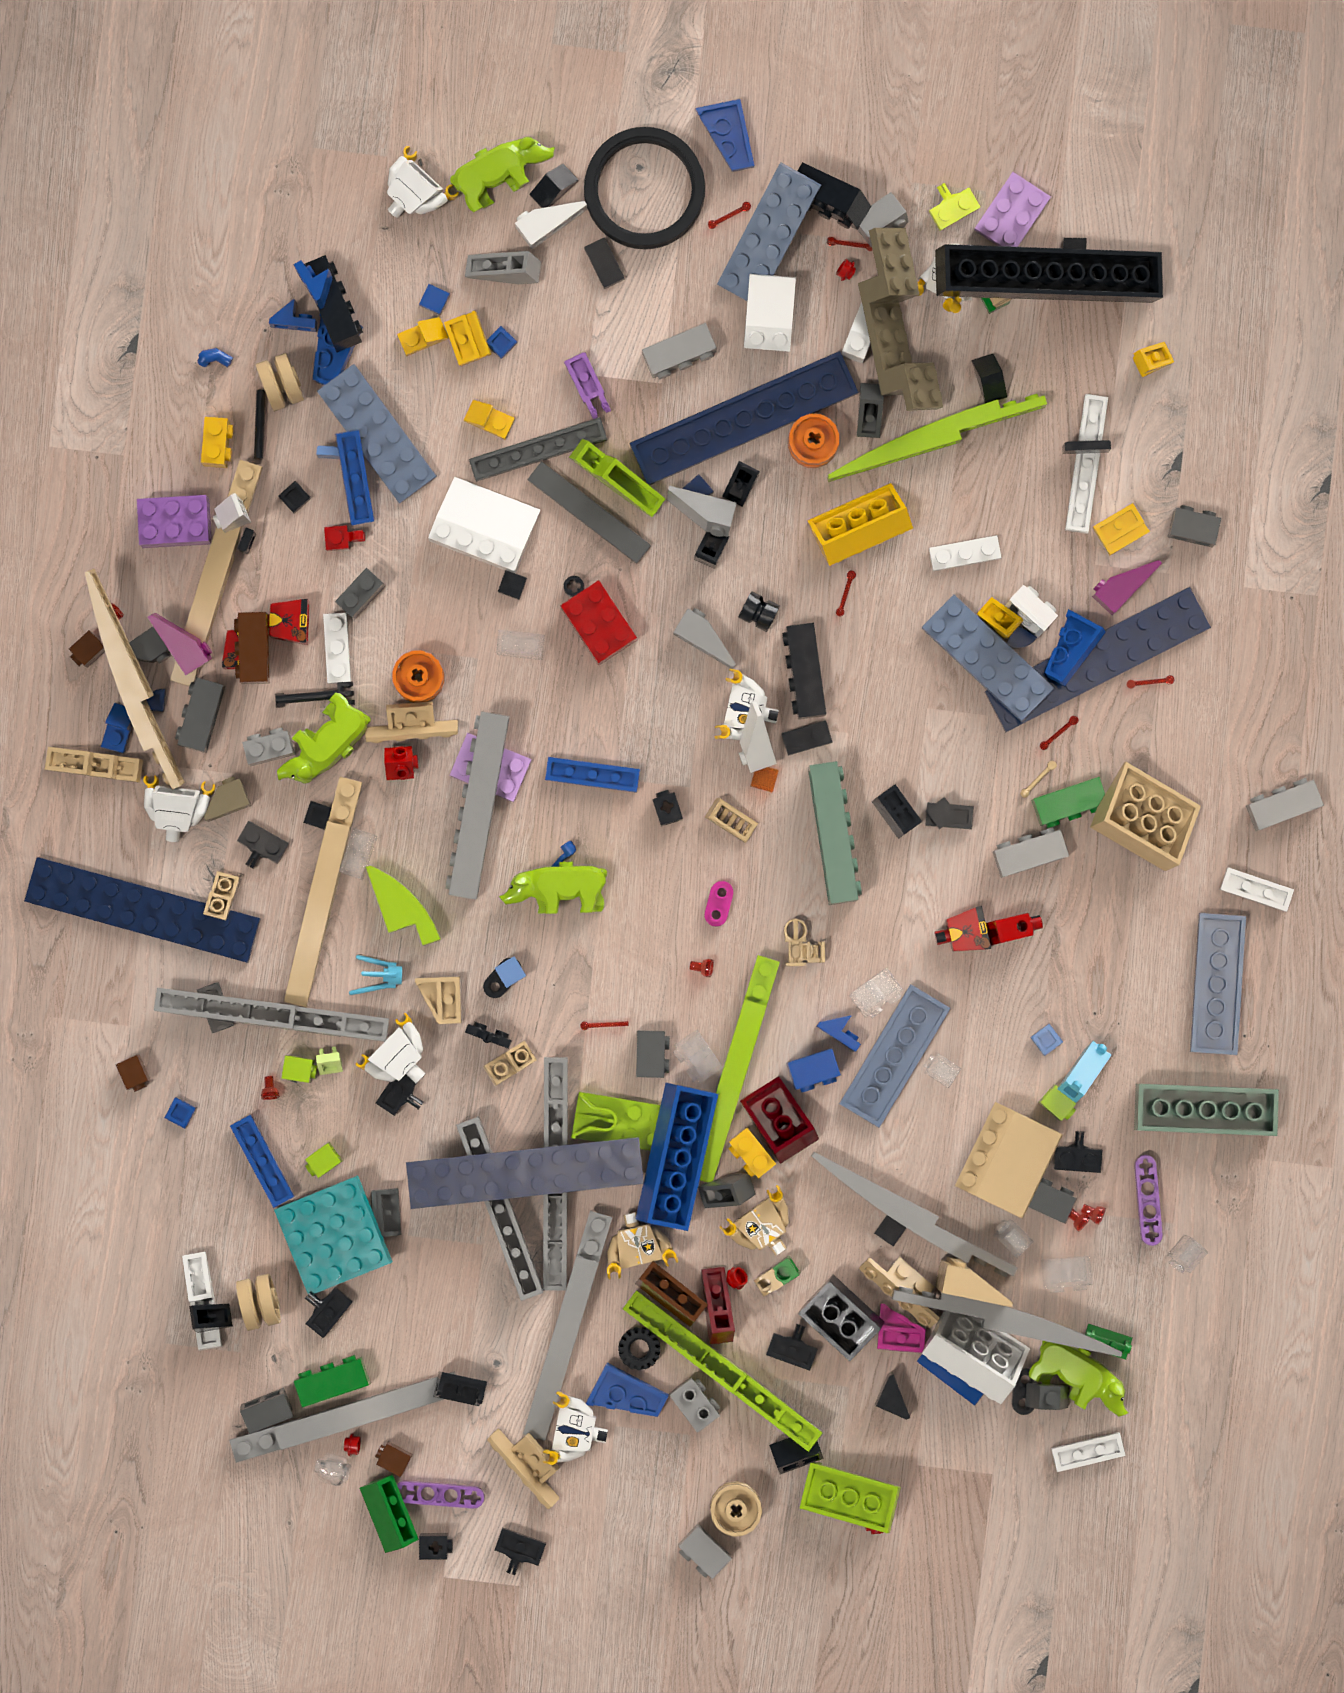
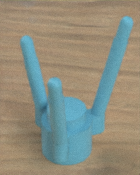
[349,955,402,995]

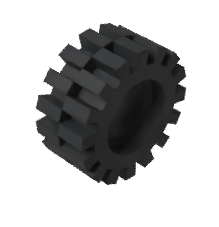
[618,1327,660,1370]

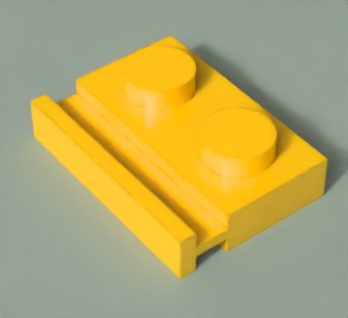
[444,310,491,366]
[1092,503,1150,556]

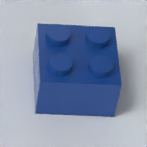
[786,1049,841,1093]

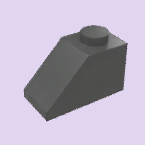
[857,383,884,438]
[129,627,170,663]
[698,1173,756,1208]
[1025,1383,1069,1410]

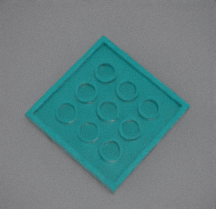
[274,1176,393,1296]

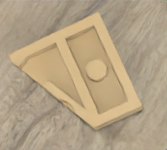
[415,977,462,1024]

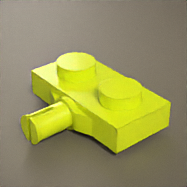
[929,183,980,231]

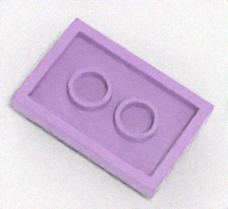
[974,172,1051,247]
[450,733,531,802]

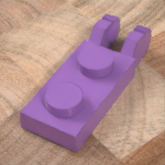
[564,352,611,419]

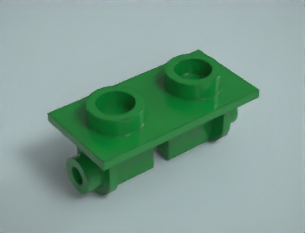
[1085,1323,1133,1360]

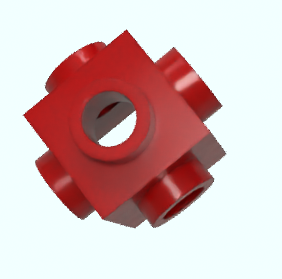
[384,746,419,780]

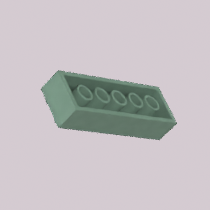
[808,761,862,905]
[1134,1083,1279,1136]

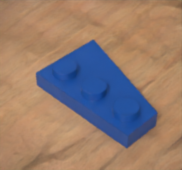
[695,99,755,172]
[313,315,363,385]
[1045,609,1106,686]
[586,1363,669,1417]

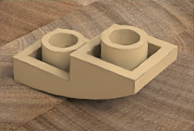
[203,871,240,921]
[483,1041,537,1086]

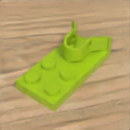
[571,1092,660,1151]
[800,1462,901,1533]

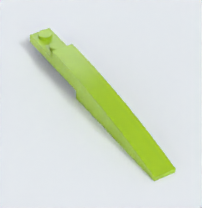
[827,394,1047,482]
[700,955,780,1183]
[623,1290,823,1452]

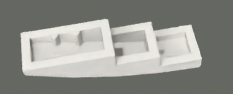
[182,1252,223,1351]

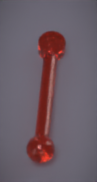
[708,202,751,229]
[827,237,873,251]
[836,570,856,617]
[1126,675,1175,689]
[1040,716,1078,750]
[580,1021,629,1030]

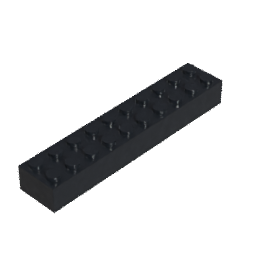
[935,244,1163,303]

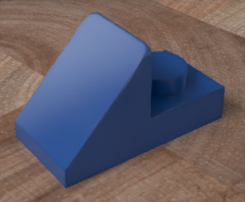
[293,260,332,309]
[269,299,318,332]
[101,703,132,754]
[816,1015,861,1052]

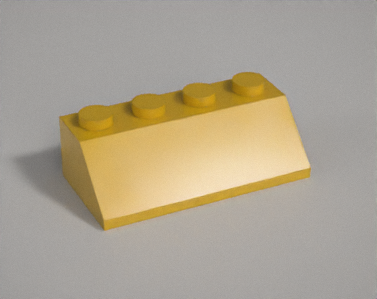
[807,483,913,566]

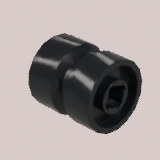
[738,591,780,632]

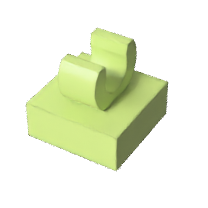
[316,1046,343,1075]

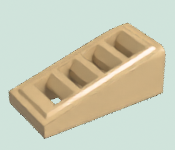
[705,798,758,843]

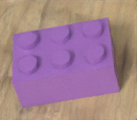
[137,495,212,548]

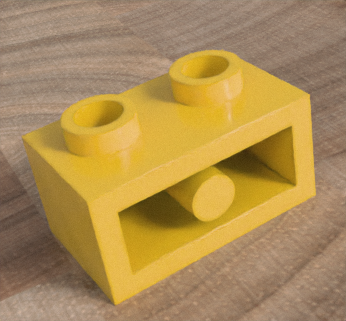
[201,417,234,468]
[728,1127,776,1179]

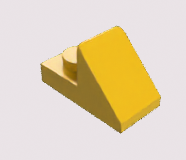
[397,317,449,357]
[1133,342,1174,377]
[463,400,515,440]
[977,597,1024,638]

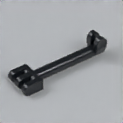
[275,681,355,708]

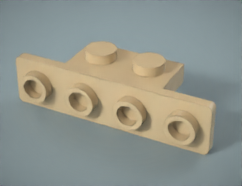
[365,701,458,743]
[859,1257,940,1329]
[487,1429,560,1509]

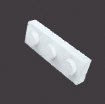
[929,535,1001,571]
[323,613,351,684]
[1220,868,1294,912]
[1051,1432,1125,1472]

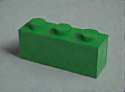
[1031,777,1105,829]
[294,1355,371,1408]
[359,1474,419,1553]

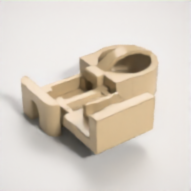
[783,919,825,966]

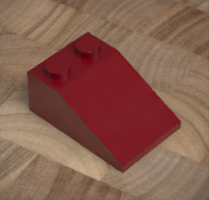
[740,1076,819,1164]

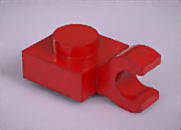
[324,525,365,551]

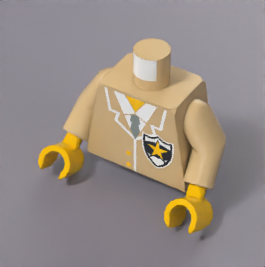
[719,1185,789,1256]
[607,1212,678,1279]

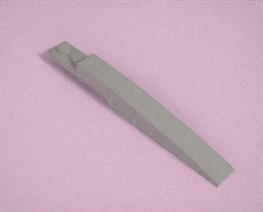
[154,988,389,1042]
[543,1057,568,1291]
[811,1152,1017,1277]
[523,1210,612,1441]
[892,1286,1122,1357]
[229,1371,456,1463]

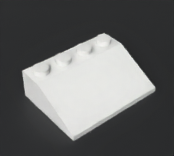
[428,477,540,574]
[922,1310,1030,1404]

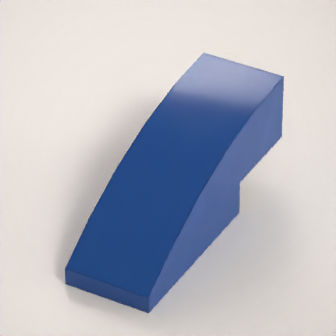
[917,1354,984,1406]

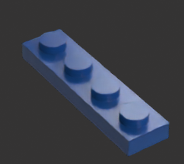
[335,430,374,525]
[545,757,640,793]
[230,1115,295,1208]

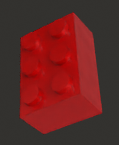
[560,580,637,666]

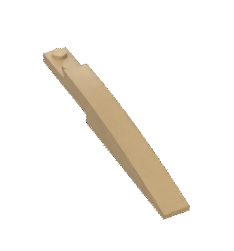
[170,460,263,687]
[85,569,185,790]
[284,777,363,1008]

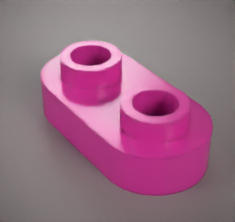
[704,881,733,927]

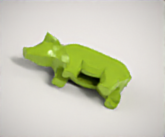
[450,137,555,212]
[277,693,371,784]
[499,862,607,914]
[1029,1341,1129,1417]

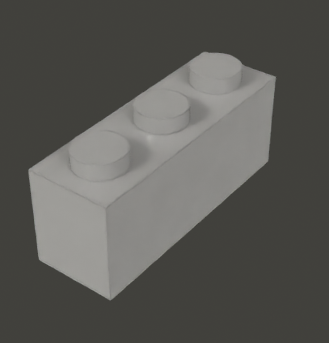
[642,323,717,379]
[1246,778,1324,831]
[993,827,1069,878]

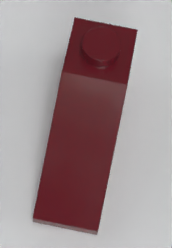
[701,1267,735,1345]

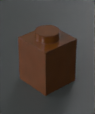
[69,630,105,668]
[115,1055,151,1092]
[375,1441,413,1477]

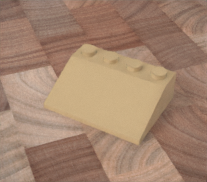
[1090,762,1201,871]
[955,1102,1063,1219]
[935,1257,1013,1307]

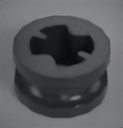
[563,576,584,597]

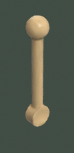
[1020,761,1057,798]

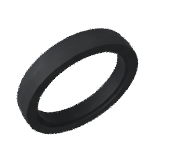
[584,127,705,249]

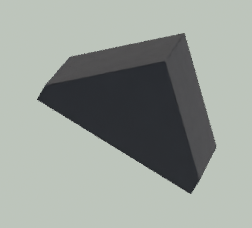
[529,164,579,208]
[971,354,1007,404]
[722,461,760,507]
[694,531,730,569]
[189,1303,233,1333]
[875,1372,910,1420]

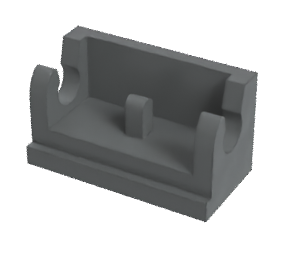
[371,1188,401,1237]
[240,1388,293,1434]

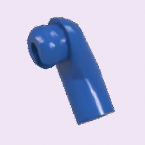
[197,348,233,368]

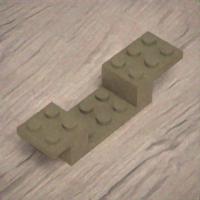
[858,228,943,411]

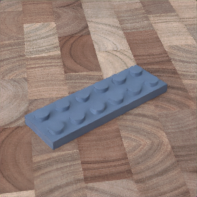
[717,162,821,301]
[317,364,436,504]
[922,595,1054,722]
[1190,913,1246,1055]
[839,984,950,1128]

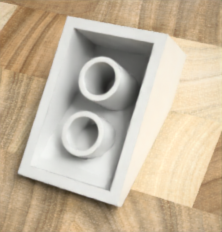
[744,274,796,352]
[1005,585,1058,638]

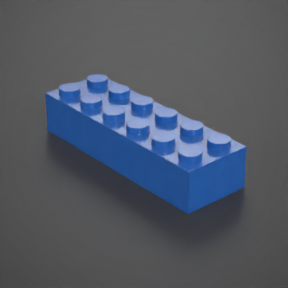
[635,1082,718,1231]

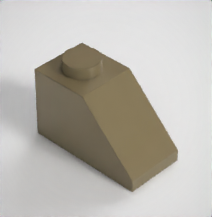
[204,777,251,822]

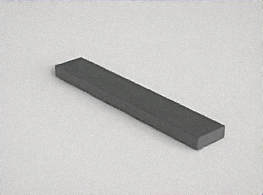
[469,417,607,482]
[527,461,651,564]

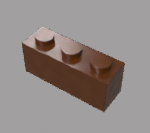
[234,612,270,684]
[635,1261,708,1327]

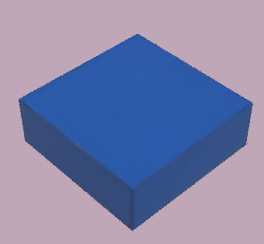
[419,284,450,315]
[487,326,517,359]
[164,1097,196,1129]

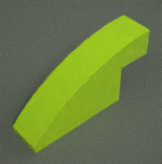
[569,439,665,517]
[366,866,441,946]

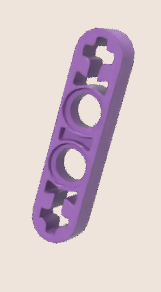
[1134,1155,1163,1246]
[397,1481,485,1509]

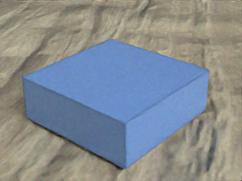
[316,446,339,459]
[495,956,526,988]
[1030,1024,1063,1056]

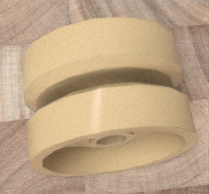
[256,353,304,412]
[236,1274,281,1331]
[710,1481,762,1537]

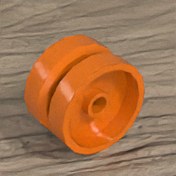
[788,414,839,468]
[392,650,444,703]

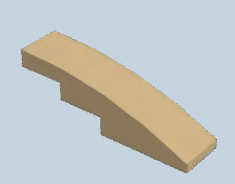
[45,747,143,783]

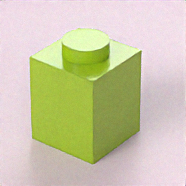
[281,1055,318,1083]
[1039,1085,1077,1121]
[305,1142,343,1178]

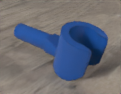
[551,841,576,867]

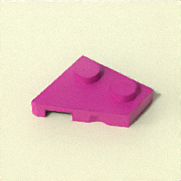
[877,1304,926,1353]

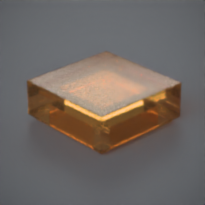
[750,767,779,793]

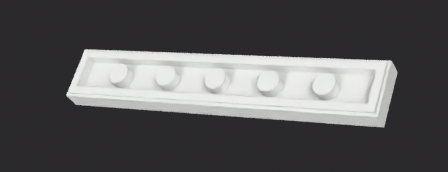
[1065,394,1108,534]

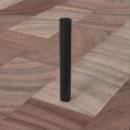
[254,389,265,460]

